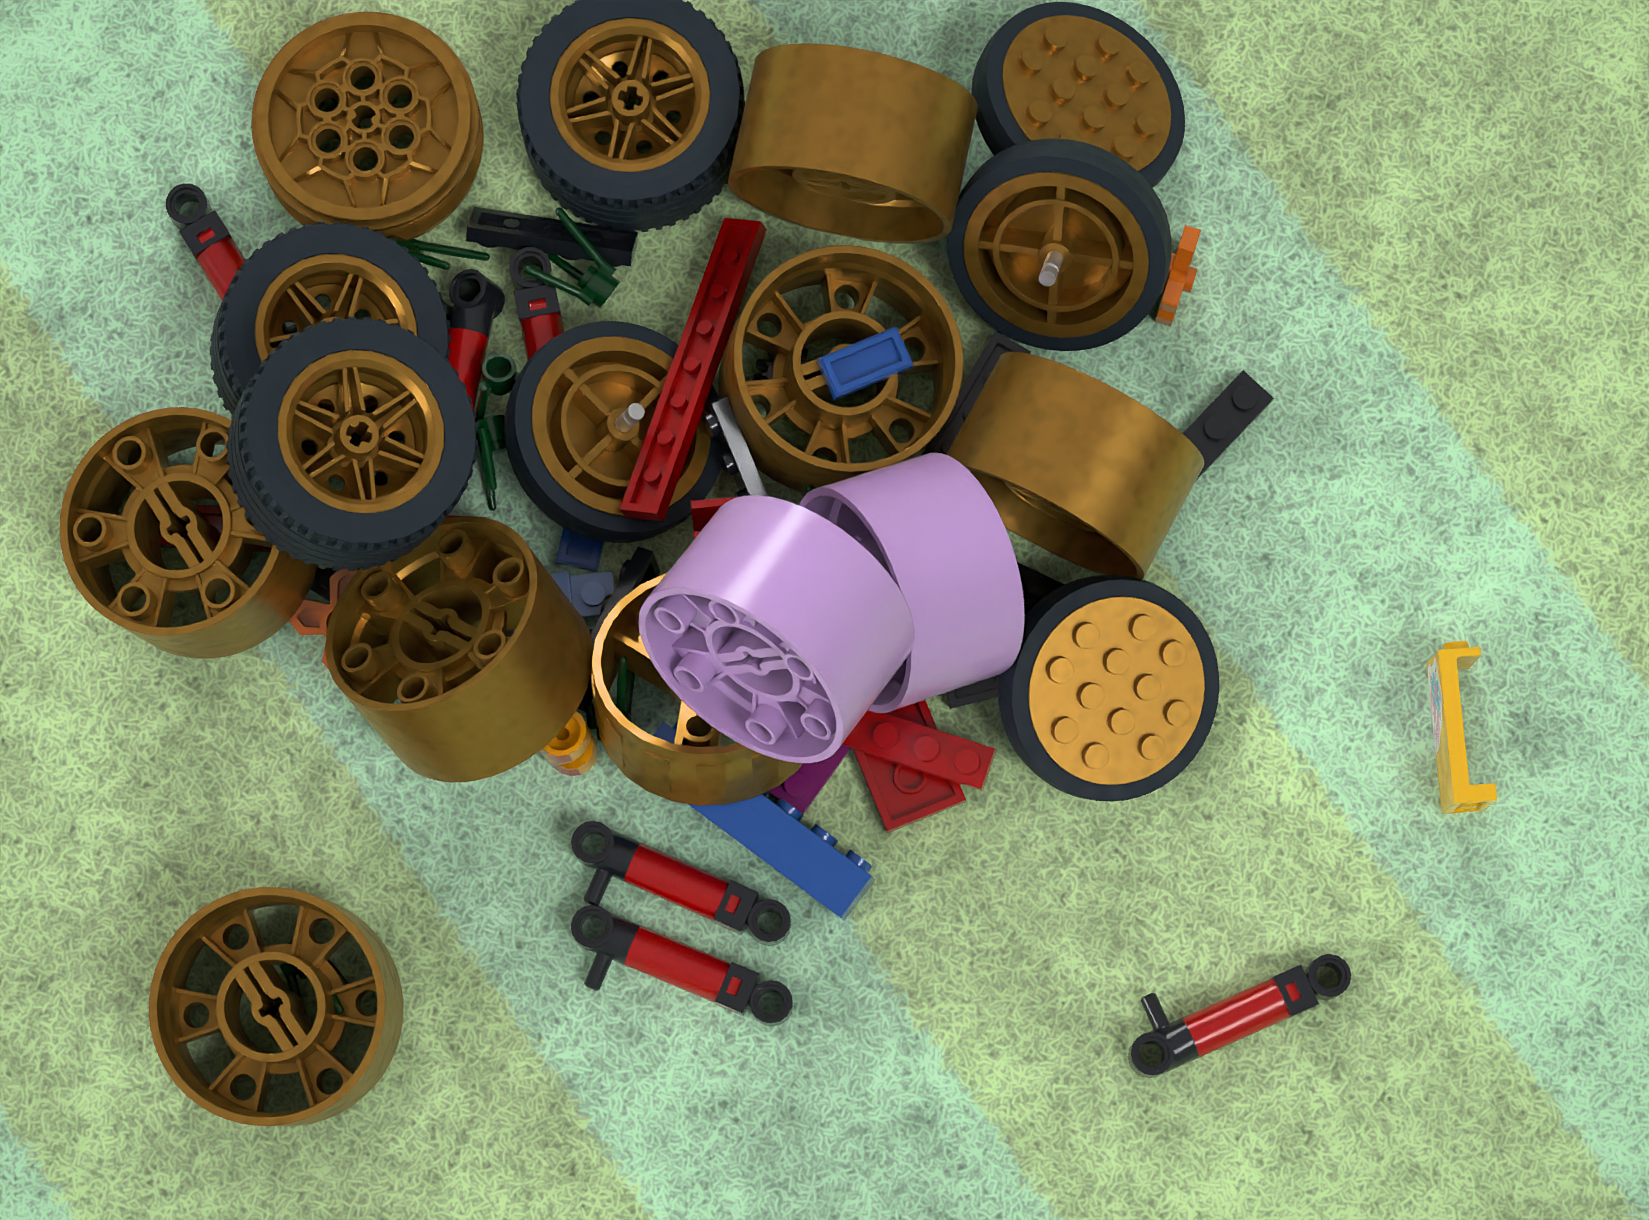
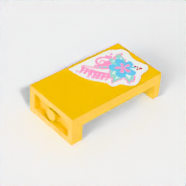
[1426,641,1497,814]

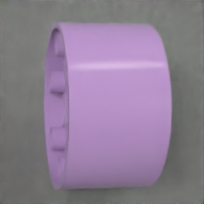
[799,453,1025,713]
[638,495,915,763]

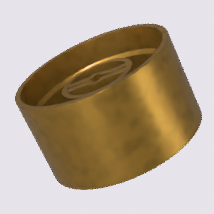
[728,43,978,244]
[718,245,963,493]
[947,352,1204,580]
[59,407,318,659]
[325,516,593,783]
[149,887,404,1126]

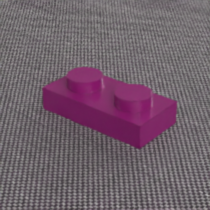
[768,745,851,815]

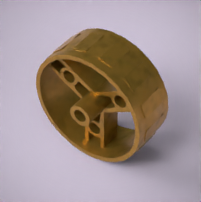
[591,573,803,806]

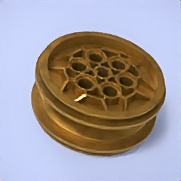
[251,12,484,241]

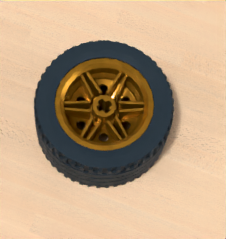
[516,0,745,232]
[210,221,451,456]
[226,317,478,571]

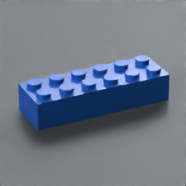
[653,721,875,921]

